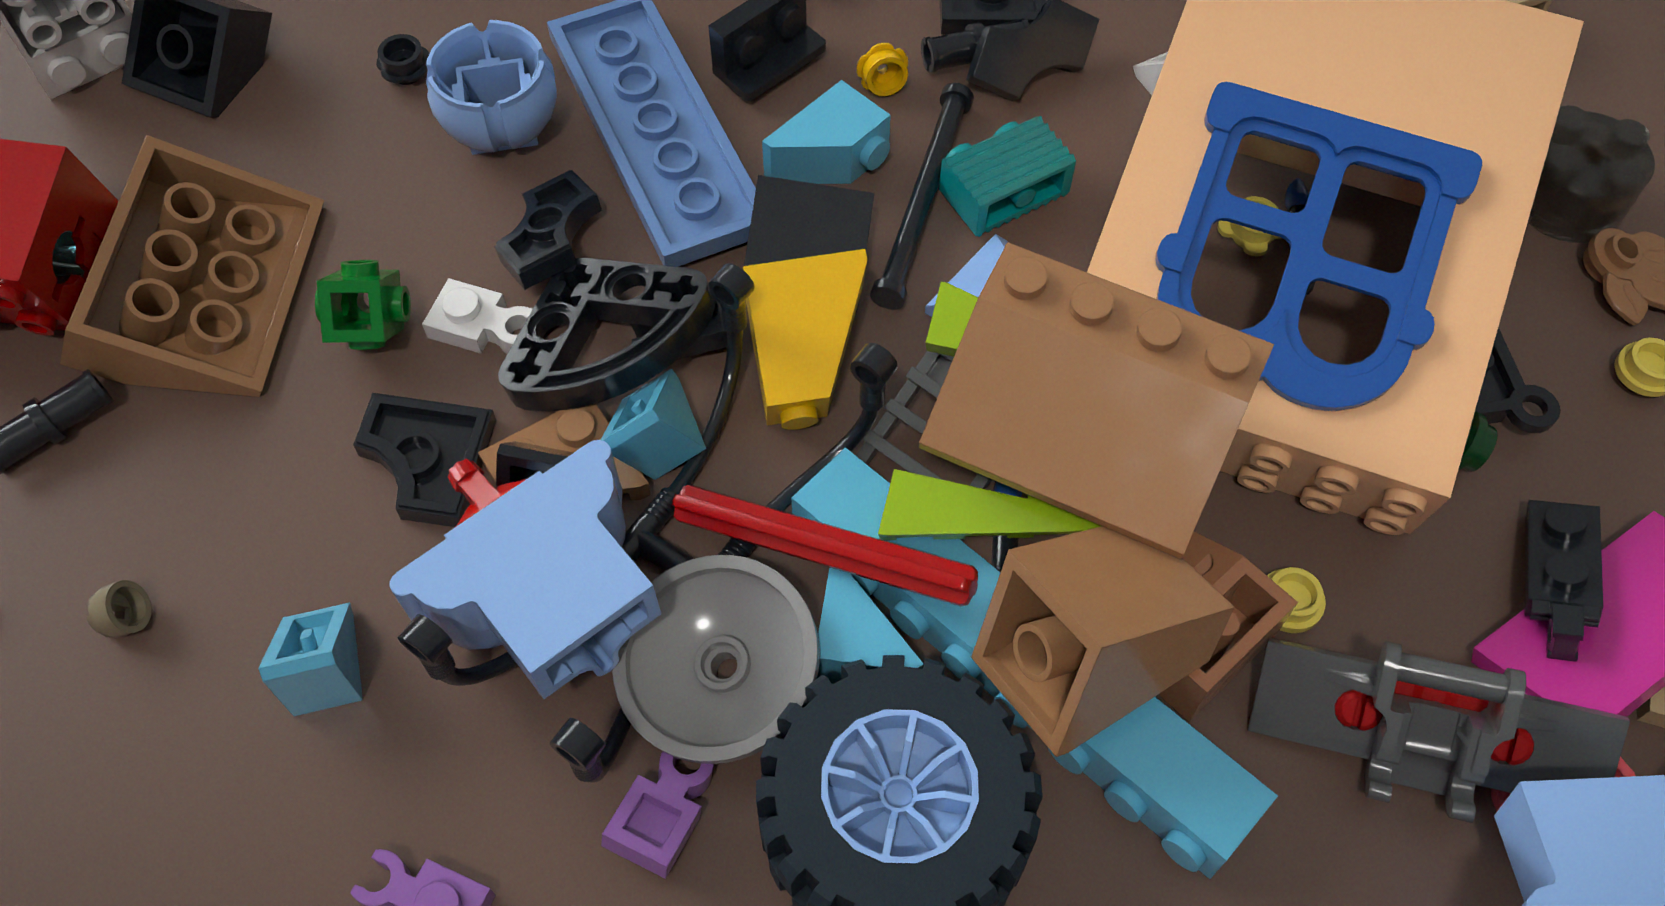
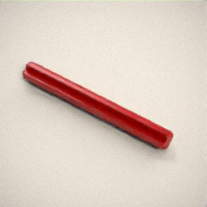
[672,485,978,607]

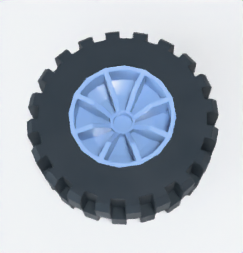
[756,655,1043,906]

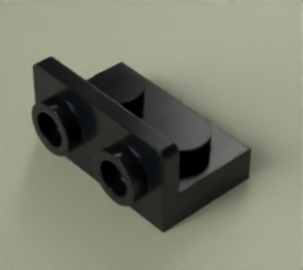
[708,0,826,101]

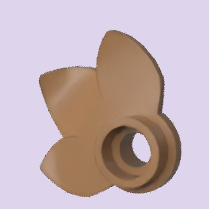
[1583,228,1665,326]

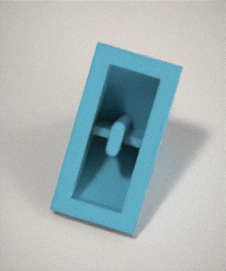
[601,368,706,480]
[817,568,924,684]
[258,602,363,716]

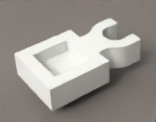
[422,278,533,354]

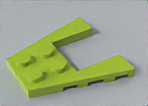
[878,282,1101,541]

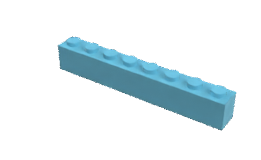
[791,447,1278,879]

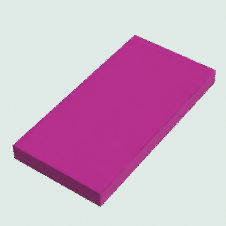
[1471,511,1665,717]

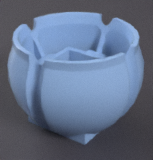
[426,20,557,155]

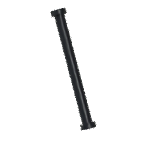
[870,83,974,310]

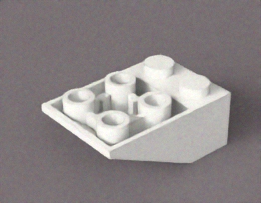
[0,0,132,100]

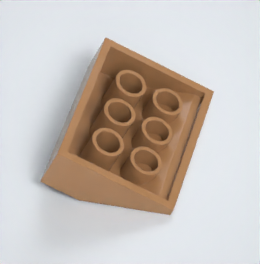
[60,135,324,397]
[919,242,1274,560]

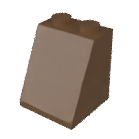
[971,526,1235,757]

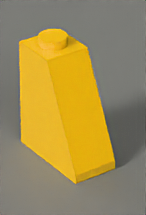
[743,249,867,430]

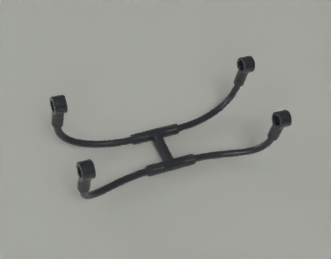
[397,264,898,783]

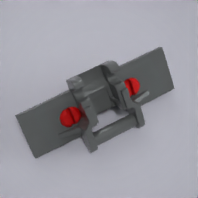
[1248,637,1630,823]

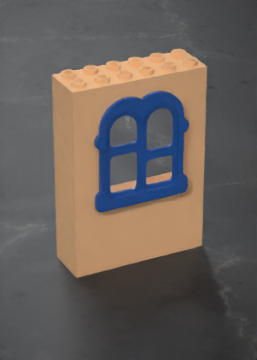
[1087,0,1584,535]

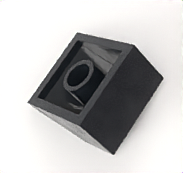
[121,0,272,117]

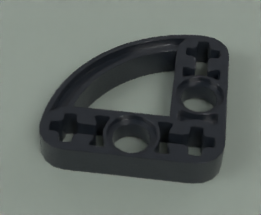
[498,258,716,411]

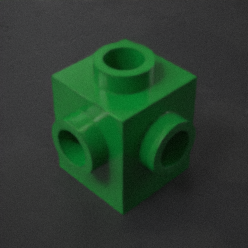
[315,259,411,350]

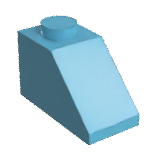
[762,80,891,184]

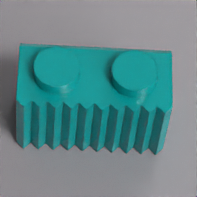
[939,116,1076,237]

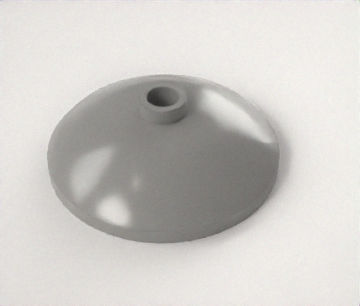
[612,555,820,764]

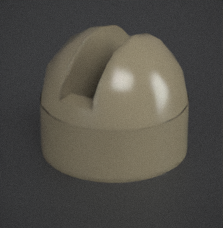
[87,580,152,637]

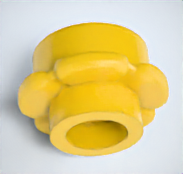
[856,43,908,96]

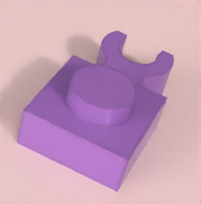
[601,751,713,879]
[350,849,496,906]

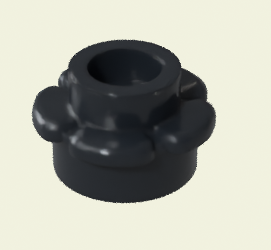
[376,34,429,85]

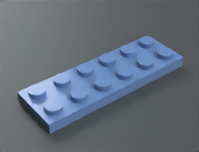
[547,0,756,267]

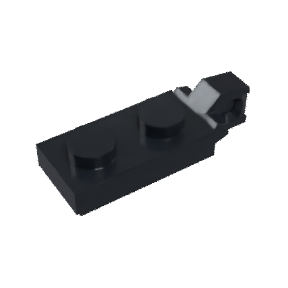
[1524,500,1603,662]

